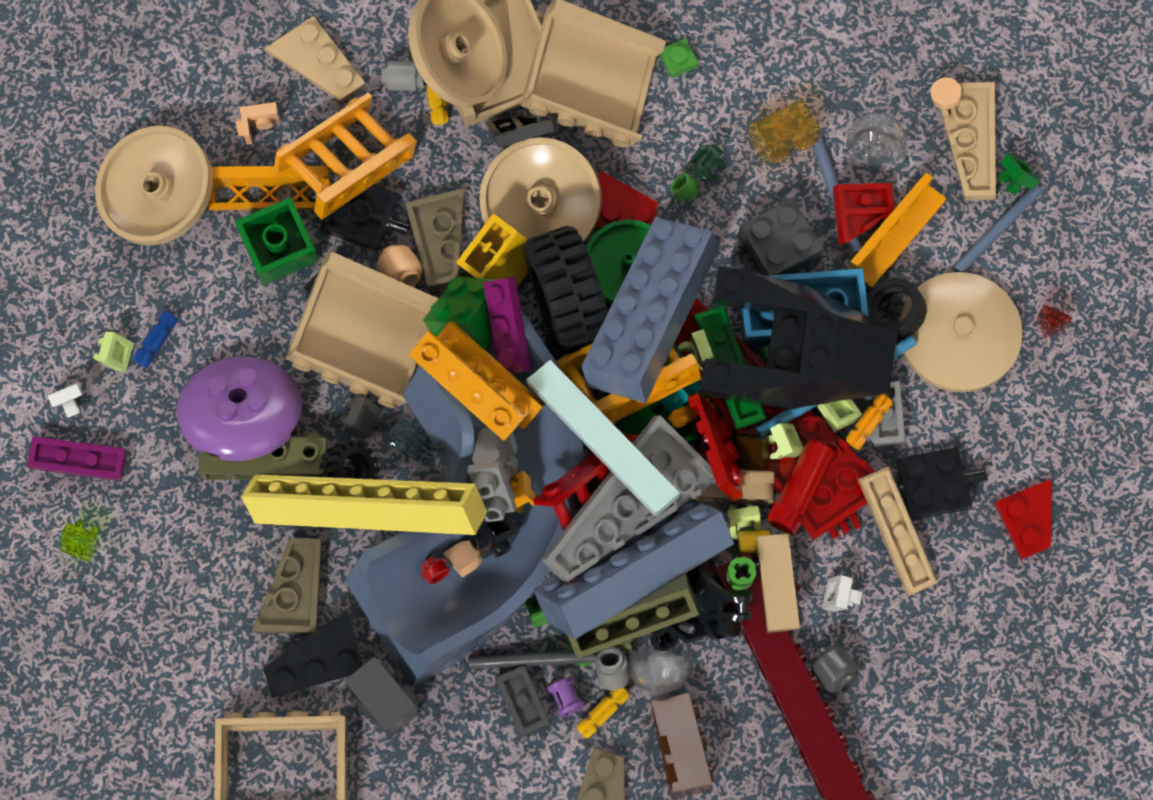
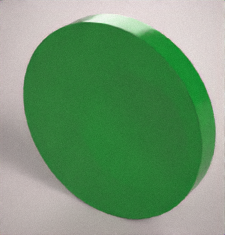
[586,220,651,305]

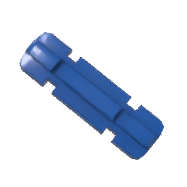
[132,311,178,368]

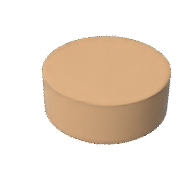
[931,77,961,109]

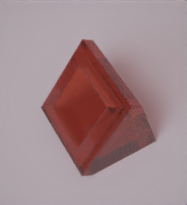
[1037,305,1072,339]

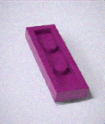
[483,277,531,374]
[27,436,127,482]

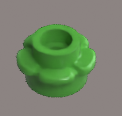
[670,173,698,202]

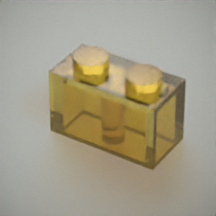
[748,99,820,165]

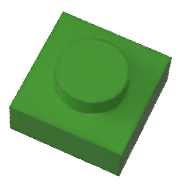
[659,38,699,79]

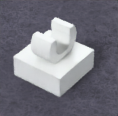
[48,382,83,417]
[822,575,862,612]

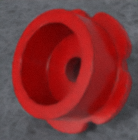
[421,556,450,585]

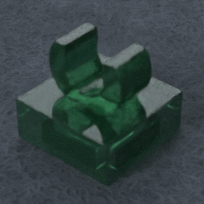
[684,144,726,181]

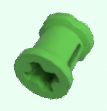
[726,557,756,590]

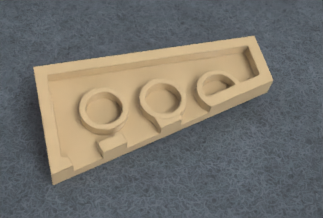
[940,82,996,200]

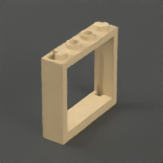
[214,711,347,800]

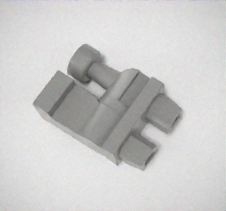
[467,427,518,522]

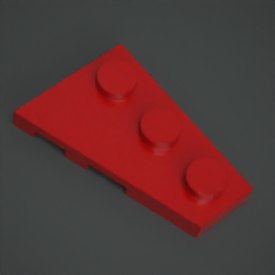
[687,393,744,502]

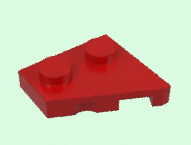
[595,172,657,230]
[832,183,895,245]
[994,479,1052,560]

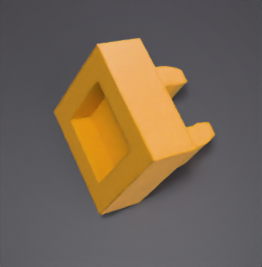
[509,471,536,514]

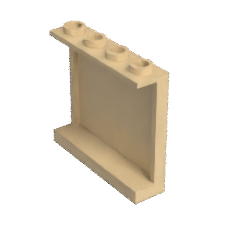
[456,0,544,127]
[520,0,666,147]
[285,252,439,408]

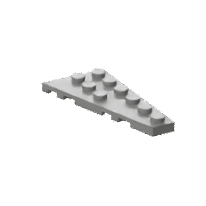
[541,415,716,581]

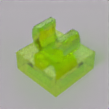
[61,520,98,562]

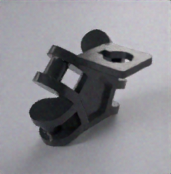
[667,558,753,644]

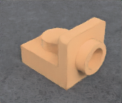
[236,102,280,145]

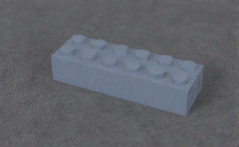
[582,217,717,403]
[533,499,734,639]

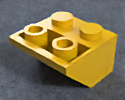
[456,213,528,288]

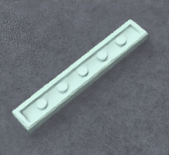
[526,360,680,517]

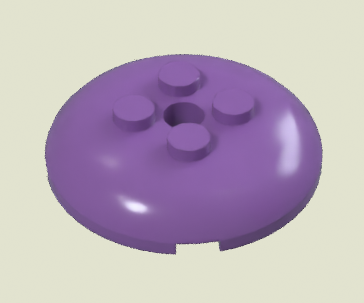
[176,356,302,461]

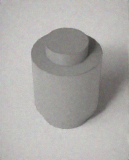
[381,61,425,91]
[595,647,630,690]

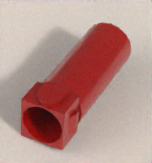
[767,440,836,537]

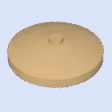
[408,0,507,107]
[95,126,213,246]
[480,138,602,243]
[899,272,1022,392]

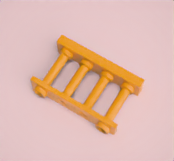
[274,93,417,219]
[409,321,546,441]
[556,343,701,424]

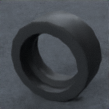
[866,277,927,340]

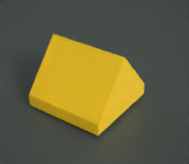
[738,530,770,558]

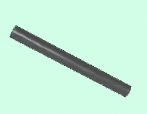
[468,651,596,669]

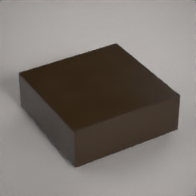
[736,433,769,470]

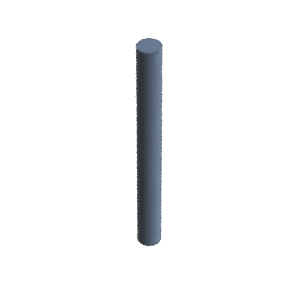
[812,141,862,255]
[953,185,1043,272]

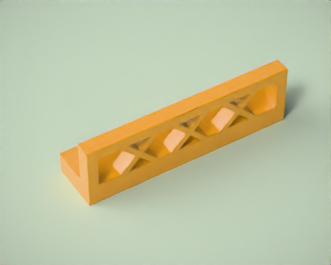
[208,166,331,210]
[848,172,947,290]

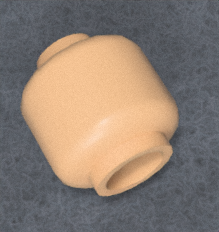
[377,245,422,287]

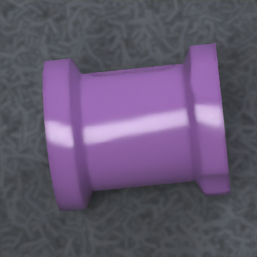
[547,676,586,718]

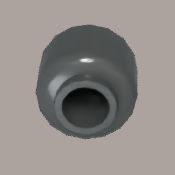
[811,646,859,694]

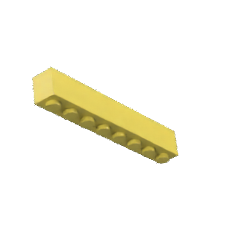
[241,474,487,535]

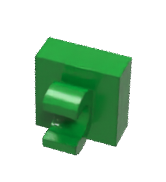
[998,153,1040,194]

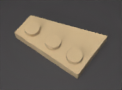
[264,16,366,103]

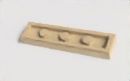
[858,467,938,596]

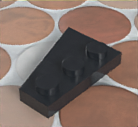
[263,609,363,698]

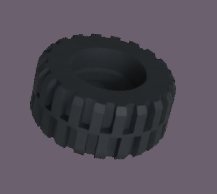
[523,226,608,351]

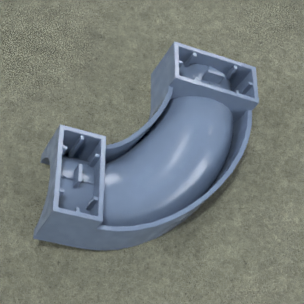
[345,314,583,688]

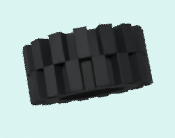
[319,441,380,480]

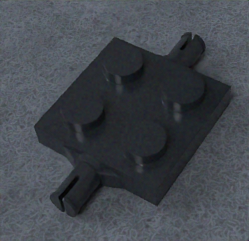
[309,185,411,252]
[896,447,988,521]

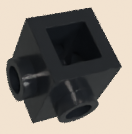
[469,513,519,559]

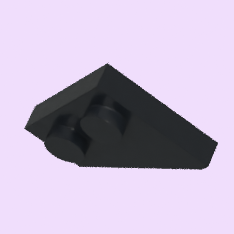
[486,113,554,149]

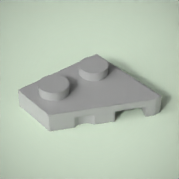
[853,381,906,447]

